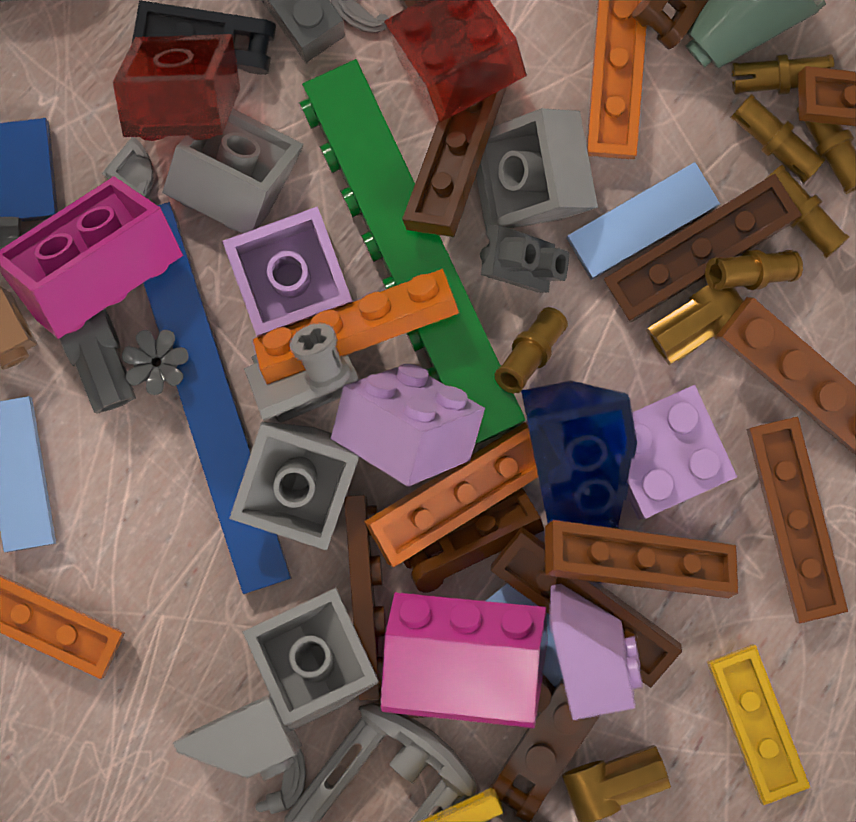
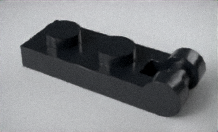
[131,0,276,75]

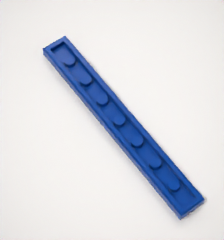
[143,202,292,594]

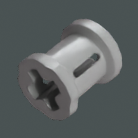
[290,323,351,393]

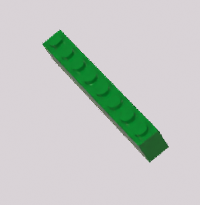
[299,59,526,446]

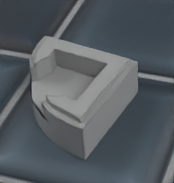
[102,136,153,199]

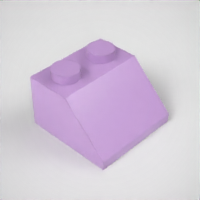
[550,584,643,720]

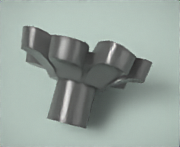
[122,330,189,395]

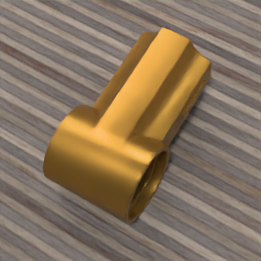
[646,285,743,365]
[562,745,671,822]

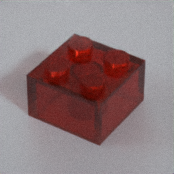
[384,0,527,123]
[112,34,240,141]

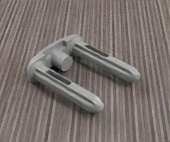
[284,702,477,822]

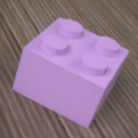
[222,206,352,337]
[331,364,485,486]
[598,385,737,520]

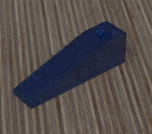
[521,381,637,583]

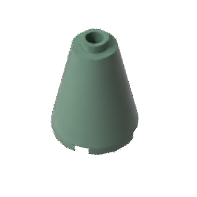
[685,0,826,69]

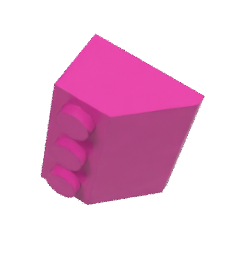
[0,176,183,339]
[381,592,548,728]

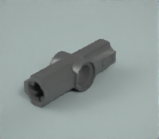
[60,308,136,414]

